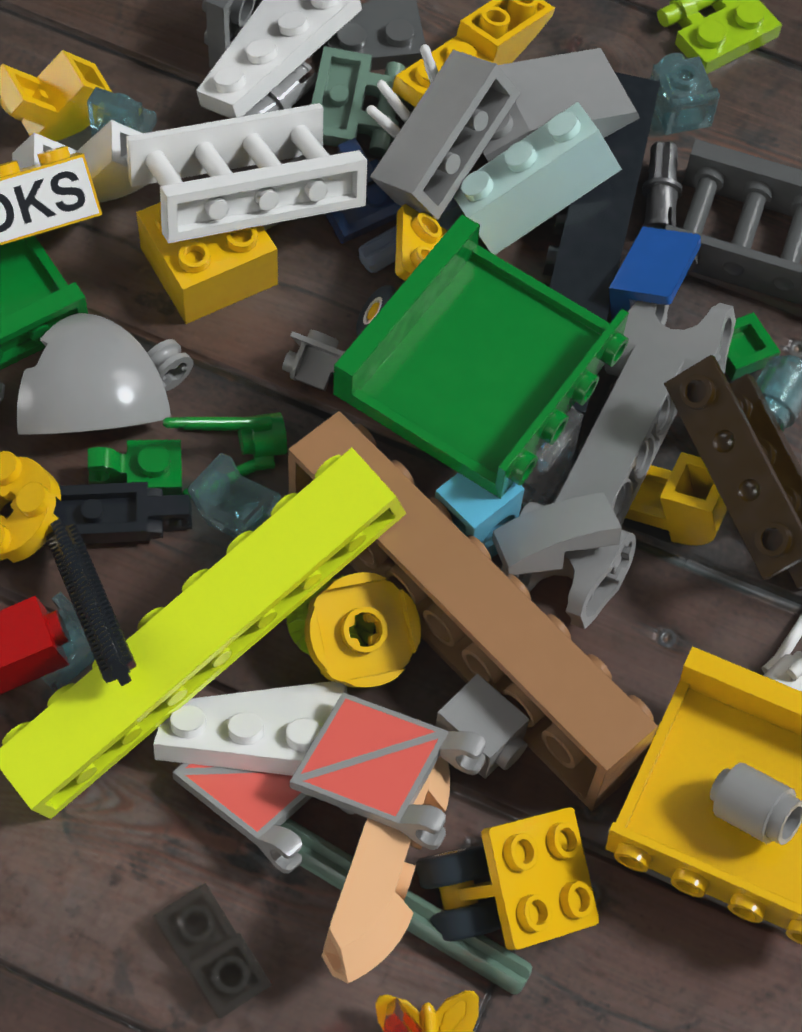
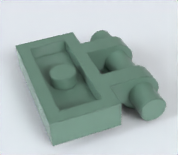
[311,46,405,157]

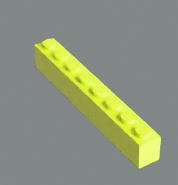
[0,448,406,819]

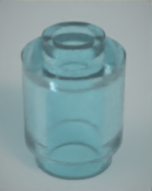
[756,355,802,432]

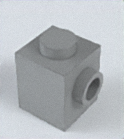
[436,674,529,779]

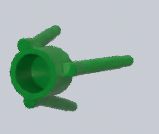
[163,412,287,498]

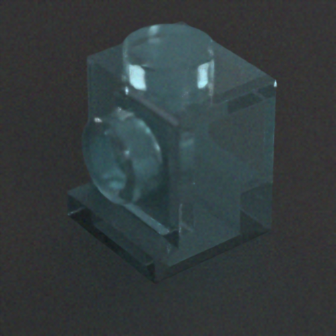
[650,53,720,135]

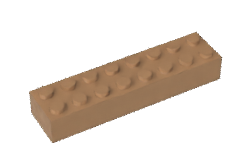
[288,411,658,811]

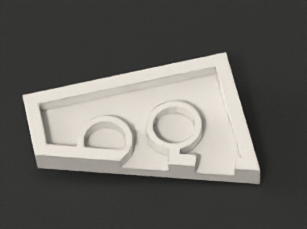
[153,681,347,776]

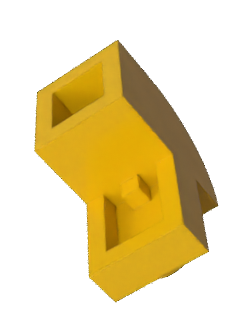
[0,50,116,141]
[625,452,728,545]

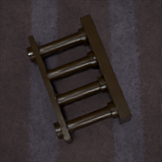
[664,355,802,589]

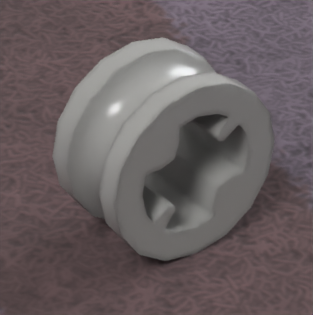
[147,339,193,391]

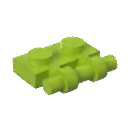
[657,0,782,76]

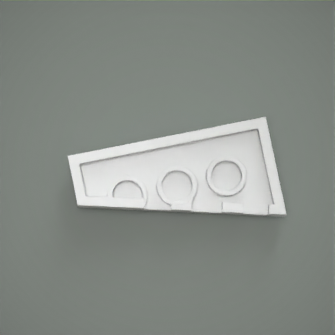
[196,0,362,118]

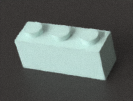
[453,102,622,255]

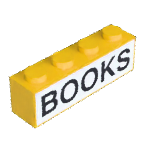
[0,146,102,245]

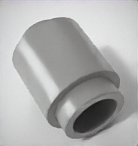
[710,762,802,845]

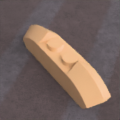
[322,719,450,983]

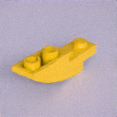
[392,0,555,107]

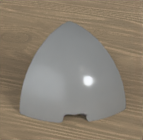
[17,313,171,435]

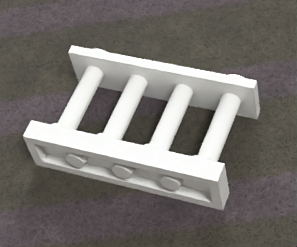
[126,103,367,243]

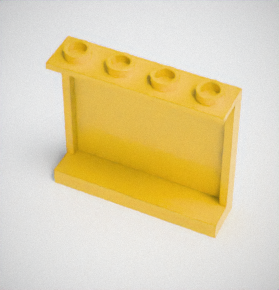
[605,646,802,945]

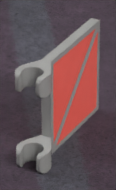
[289,692,485,850]
[173,763,355,874]

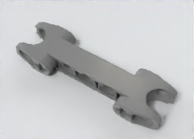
[501,301,736,629]

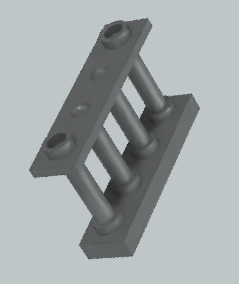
[665,139,802,305]

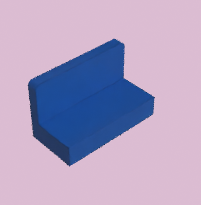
[609,227,701,322]

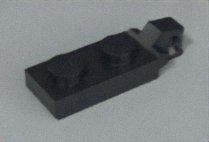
[43,482,192,546]

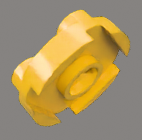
[0,451,61,563]
[304,572,421,688]

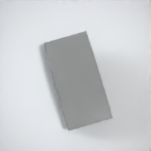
[492,492,622,575]

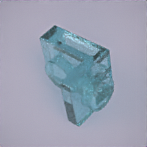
[87,87,157,137]

